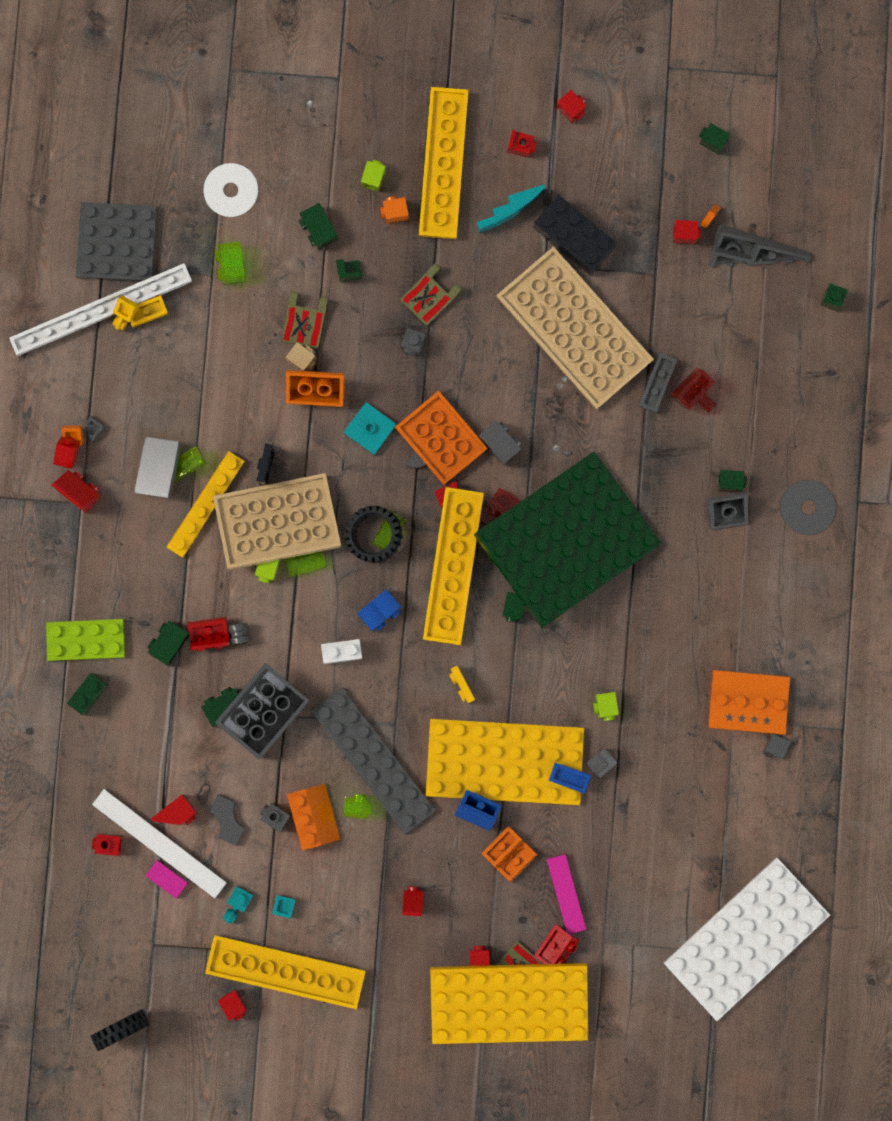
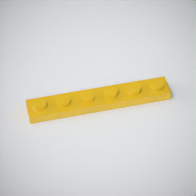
[166,451,245,558]

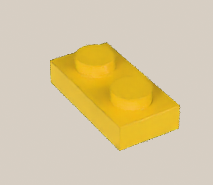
[130,295,168,327]
[449,666,475,704]

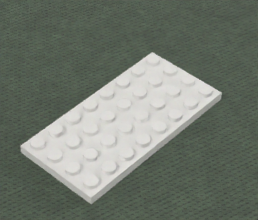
[663,857,830,1021]

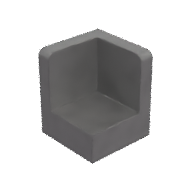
[587,748,617,778]

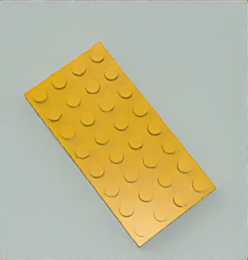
[426,719,584,805]
[430,963,588,1044]

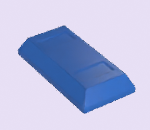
[549,762,592,794]

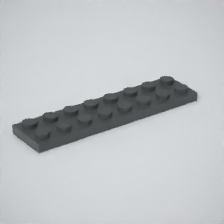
[311,688,436,834]

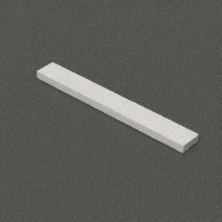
[92,789,227,898]

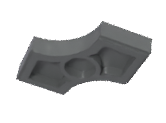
[209,794,245,846]

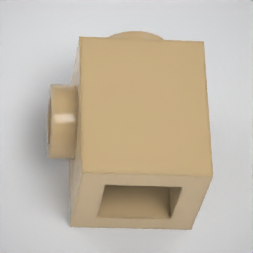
[286,342,316,371]

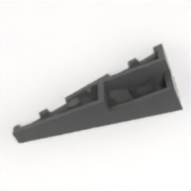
[709,224,811,267]

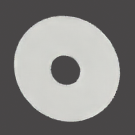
[204,163,258,217]

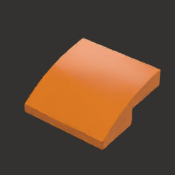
[481,826,537,883]

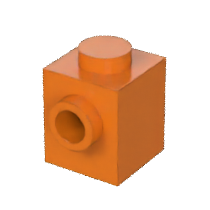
[380,196,409,224]

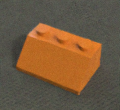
[286,370,345,407]
[287,784,341,851]

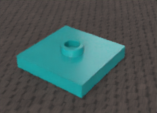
[343,402,397,455]

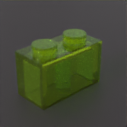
[215,241,246,285]

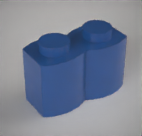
[357,589,401,632]

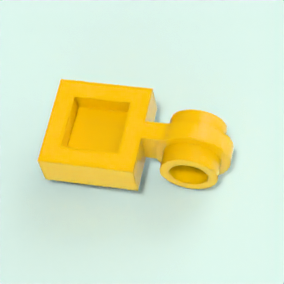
[112,295,138,331]

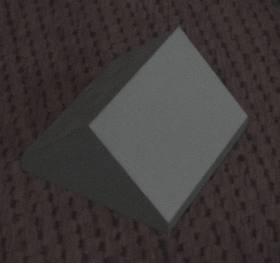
[706,492,749,530]

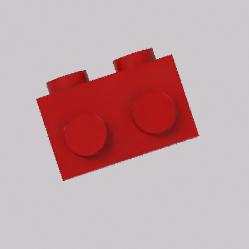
[188,617,230,651]

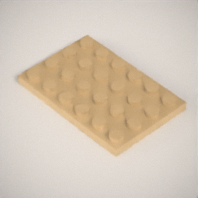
[213,473,341,570]

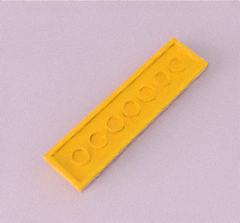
[419,87,468,239]
[423,487,484,645]
[205,935,366,1010]

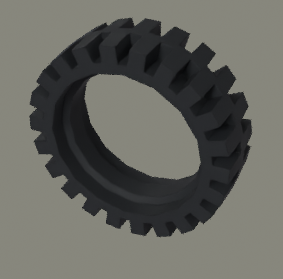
[344,505,403,563]
[90,1009,150,1051]

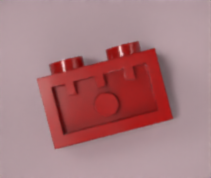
[534,924,580,964]

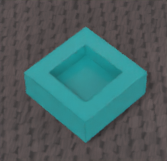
[272,895,296,919]

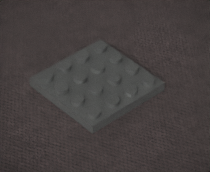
[76,202,157,282]

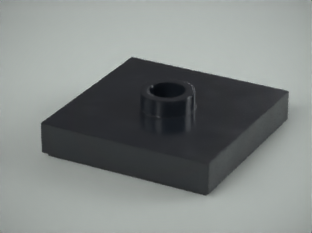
[256,443,275,486]

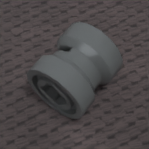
[228,623,250,646]

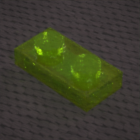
[174,446,206,483]
[285,551,327,578]

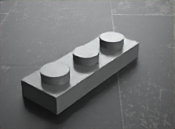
[638,353,677,413]

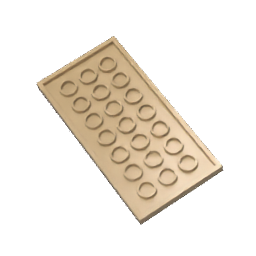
[496,246,654,410]

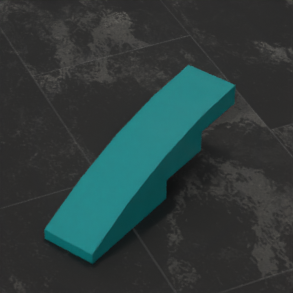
[477,184,545,233]

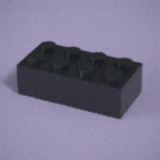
[533,194,617,276]

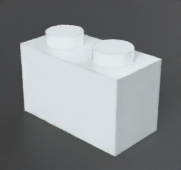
[321,639,363,664]

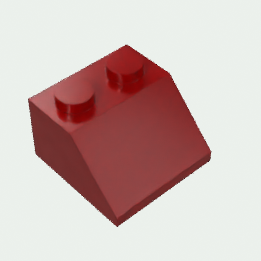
[51,470,101,514]

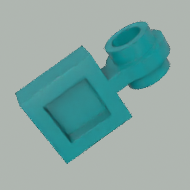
[222,886,254,924]

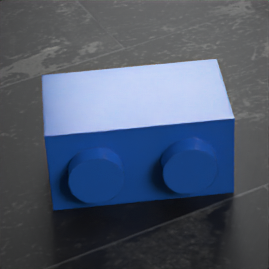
[455,789,502,831]

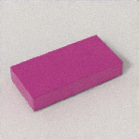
[145,860,188,899]

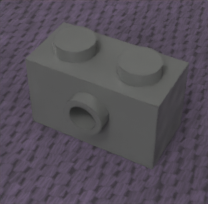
[479,420,522,466]

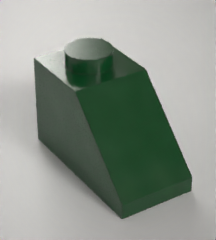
[502,592,524,623]

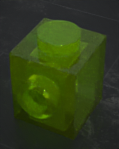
[343,794,372,819]

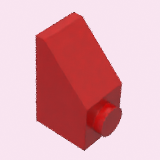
[151,794,198,825]
[402,886,424,916]

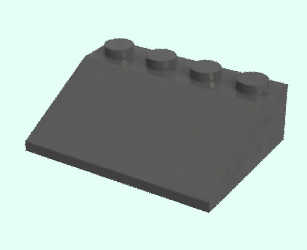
[215,663,310,760]

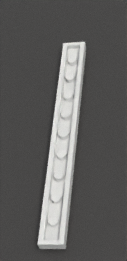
[9,264,192,356]

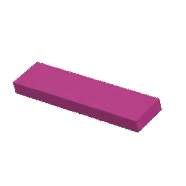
[547,854,586,934]

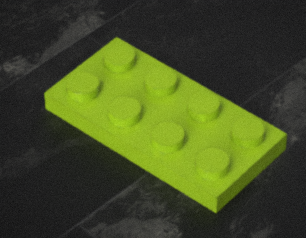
[46,619,125,661]

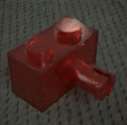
[670,367,716,413]

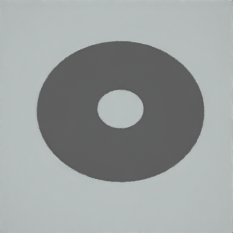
[781,480,836,535]

